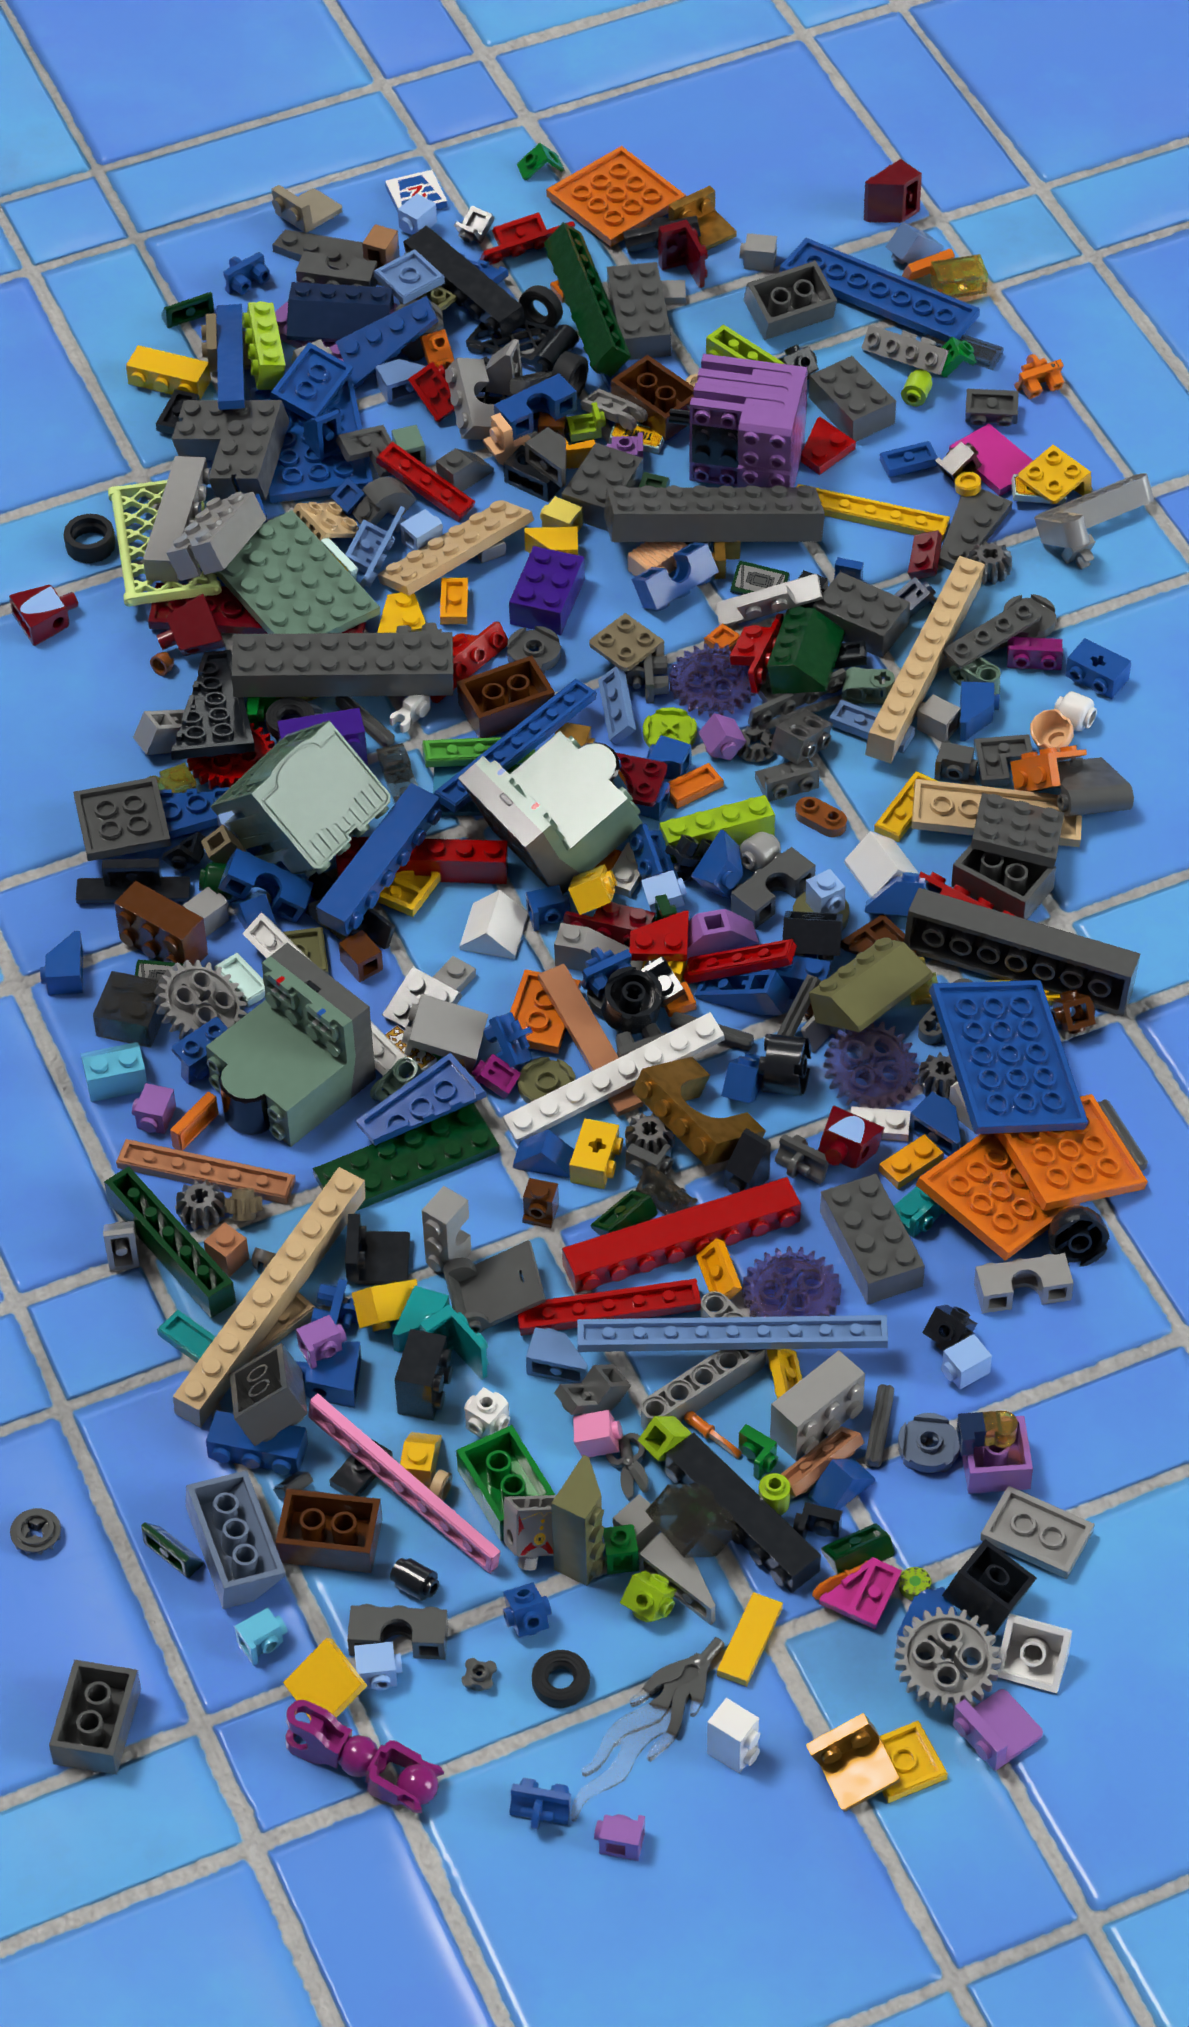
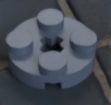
[898,1413,960,1473]

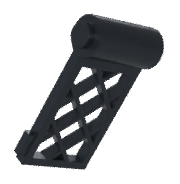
[466,320,579,372]

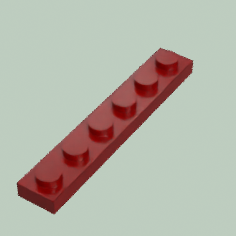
[517,1279,701,1336]

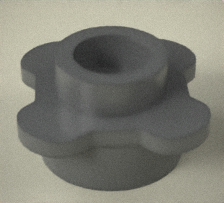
[461,1658,497,1691]

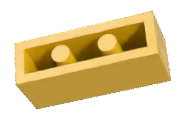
[126,345,211,399]

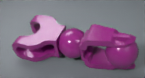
[285,1700,444,1813]

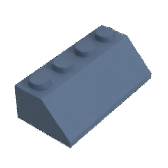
[185,1470,285,1609]

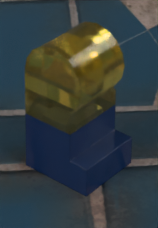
[957,1411,1018,1456]

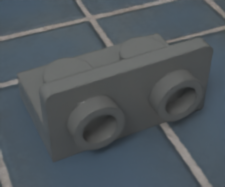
[755,758,819,802]

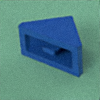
[230,892,278,930]
[513,1129,574,1179]
[808,1458,875,1510]

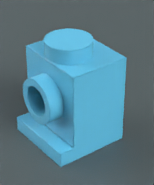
[235,1607,288,1666]

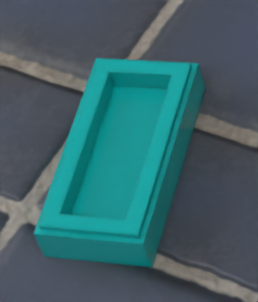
[157,1310,216,1363]

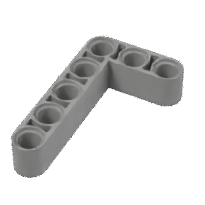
[1035,473,1154,548]
[641,1291,766,1431]

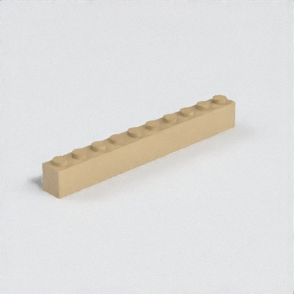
[865,556,985,764]
[173,1167,365,1428]

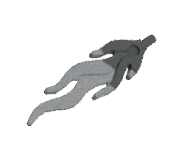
[571,1637,725,1821]

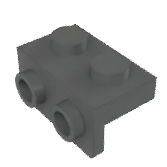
[965,389,1019,427]

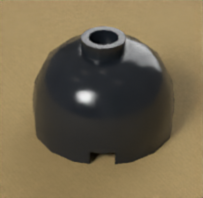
[1048,1206,1110,1267]

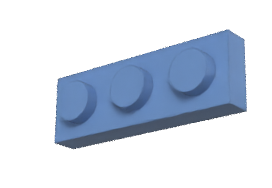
[598,666,636,745]
[829,700,915,753]

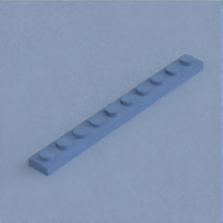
[577,1315,888,1352]

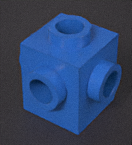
[503,1582,552,1638]

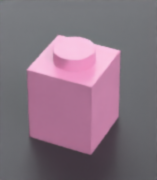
[573,1410,623,1458]

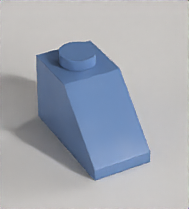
[886,222,944,265]
[376,359,425,405]
[526,1327,588,1383]

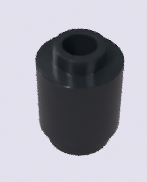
[390,1558,439,1601]

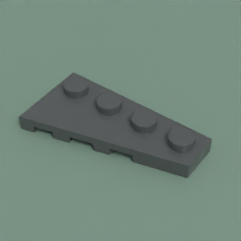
[272,230,366,270]
[938,489,1013,571]

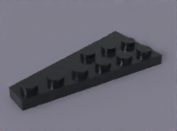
[171,650,255,760]

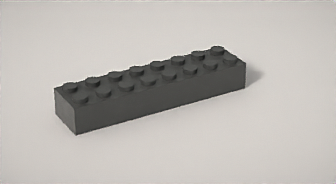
[604,485,825,542]
[232,632,453,697]
[904,888,1141,1016]

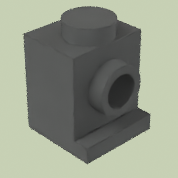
[934,741,978,782]

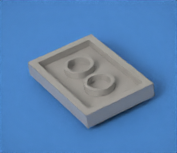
[980,1485,1094,1579]

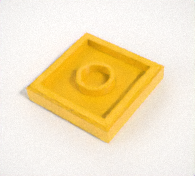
[283,1637,367,1720]
[880,1721,948,1803]

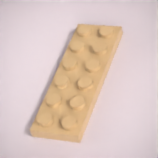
[377,500,534,596]
[911,779,1082,847]

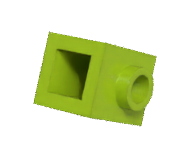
[638,1416,692,1461]

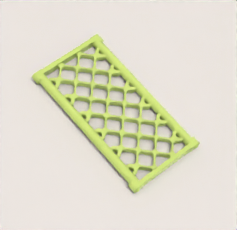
[108,480,222,607]

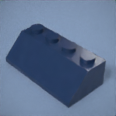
[286,282,394,343]

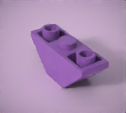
[687,909,759,960]

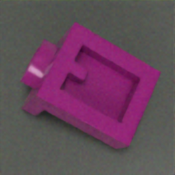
[471,1054,521,1099]

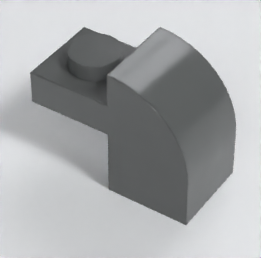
[351,477,417,525]
[554,1364,631,1415]

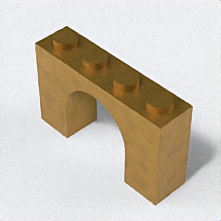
[632,1057,766,1166]

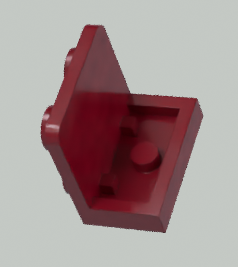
[658,219,708,288]
[609,752,667,807]

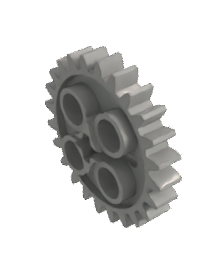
[154,960,247,1039]
[894,1607,1001,1711]

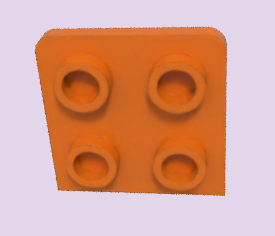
[1010,745,1087,792]

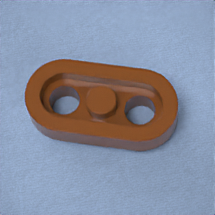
[795,797,847,837]

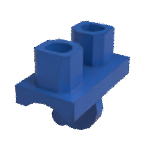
[223,252,270,295]
[580,947,632,997]
[483,1012,533,1068]
[310,1279,358,1328]
[509,1778,571,1829]

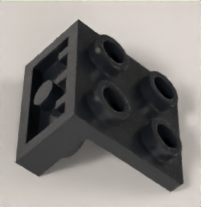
[345,1214,410,1285]

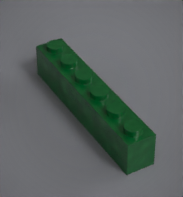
[104,1166,236,1318]

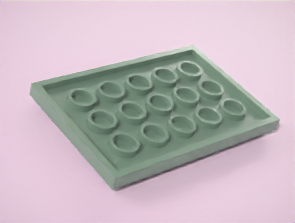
[214,510,380,634]

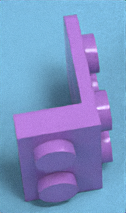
[953,1689,1043,1771]

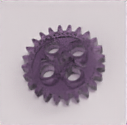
[670,643,756,717]
[823,1021,919,1109]
[742,1246,841,1317]

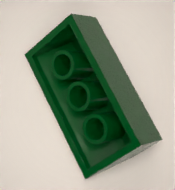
[767,606,845,694]

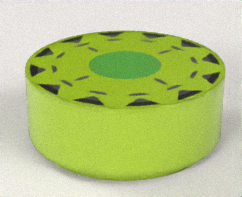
[899,1567,931,1600]

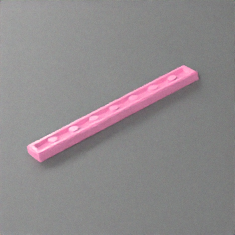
[308,1394,501,1573]

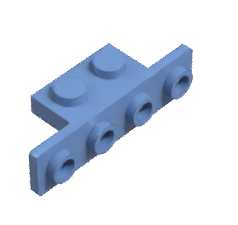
[345,506,406,589]

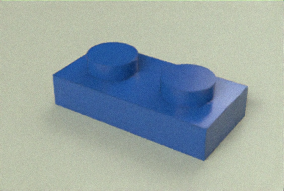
[880,441,938,478]

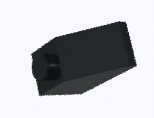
[724,1128,771,1194]

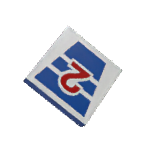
[385,170,447,213]

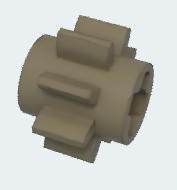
[225,1188,263,1221]

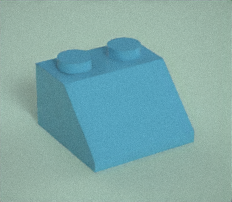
[80,1042,147,1102]

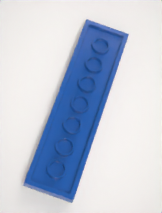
[780,238,980,342]

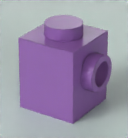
[698,713,746,761]
[132,1083,176,1134]

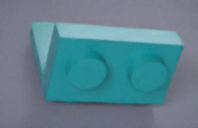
[419,1305,489,1380]

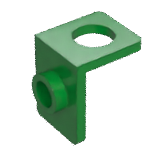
[517,143,565,180]

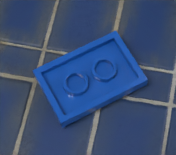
[270,342,353,420]

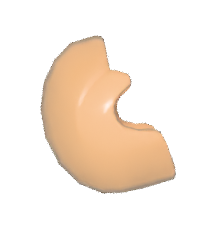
[1030,709,1074,752]

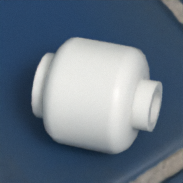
[1054,691,1097,732]

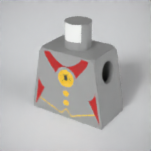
[504,1495,556,1571]

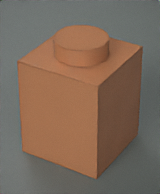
[204,1222,249,1277]

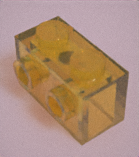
[930,254,988,298]

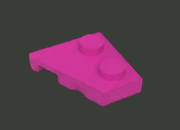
[819,1557,902,1629]

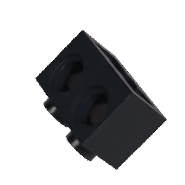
[504,445,561,502]

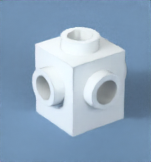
[464,1387,510,1438]

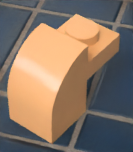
[483,413,531,465]

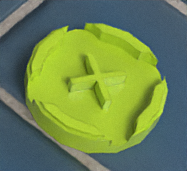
[643,707,697,748]

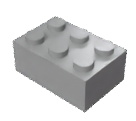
[770,1350,865,1461]

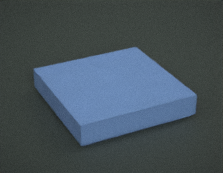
[374,249,445,305]

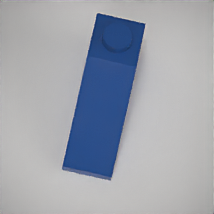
[694,970,791,1015]

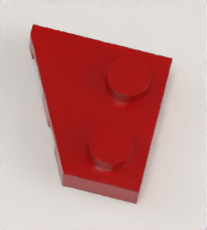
[801,417,856,475]
[629,911,689,961]

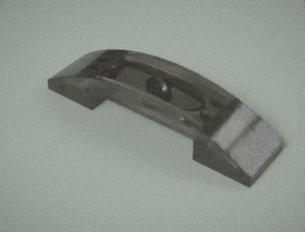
[376,743,418,804]

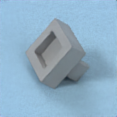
[1061,534,1096,570]

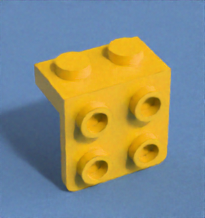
[1018,445,1092,504]

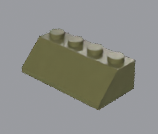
[808,938,933,1032]
[551,1455,605,1586]

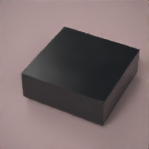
[273,1471,314,1499]

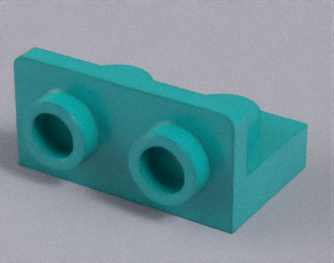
[894,1186,948,1238]

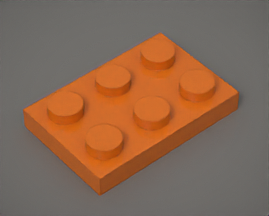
[510,969,581,1054]

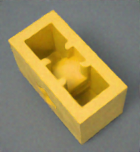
[568,864,618,915]
[569,1118,623,1189]

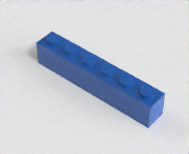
[316,783,442,937]

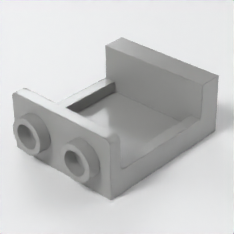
[401,994,488,1075]

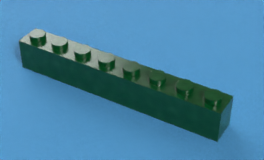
[544,222,631,378]

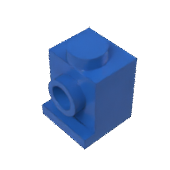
[526,885,571,931]

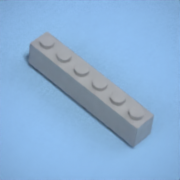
[143,456,211,582]

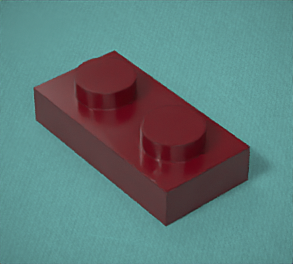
[908,530,943,579]

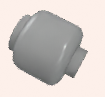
[740,831,781,872]

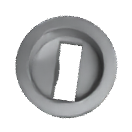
[251,1247,275,1271]

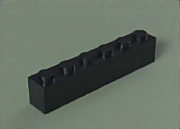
[403,225,526,339]
[665,1433,821,1593]

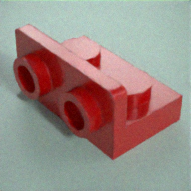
[408,361,455,423]

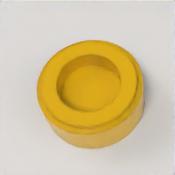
[955,472,981,497]

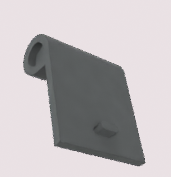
[1057,757,1134,816]
[443,1240,546,1333]

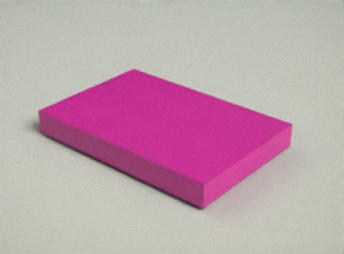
[949,423,1033,496]

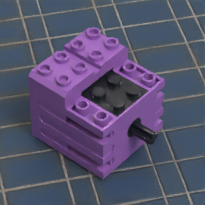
[668,354,807,487]

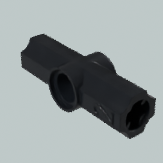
[623,215,701,253]

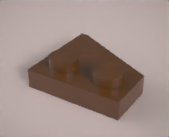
[841,914,920,957]

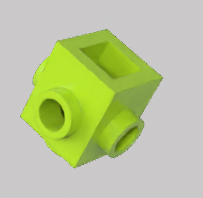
[620,1571,677,1622]

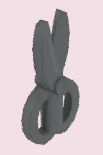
[606,1433,649,1501]

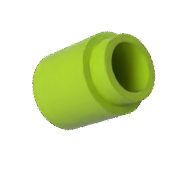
[901,369,933,406]
[759,1473,790,1516]

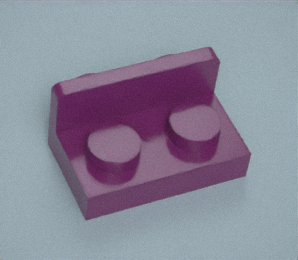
[1007,637,1063,670]

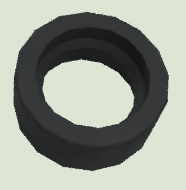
[551,351,588,399]
[63,514,116,563]

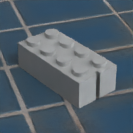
[166,492,266,581]

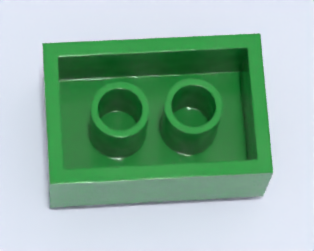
[456,1425,555,1541]

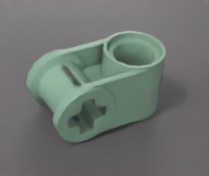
[949,657,1001,694]
[842,667,895,705]
[370,1057,424,1102]

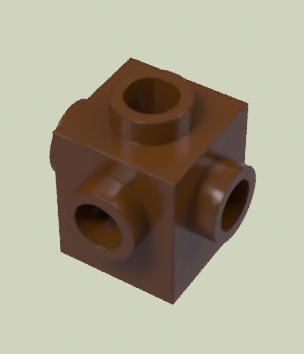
[1051,990,1096,1034]

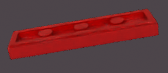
[375,442,475,522]
[683,939,797,984]

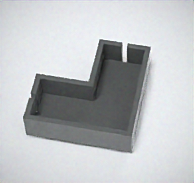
[172,400,290,500]

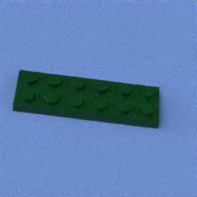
[313,1103,500,1211]

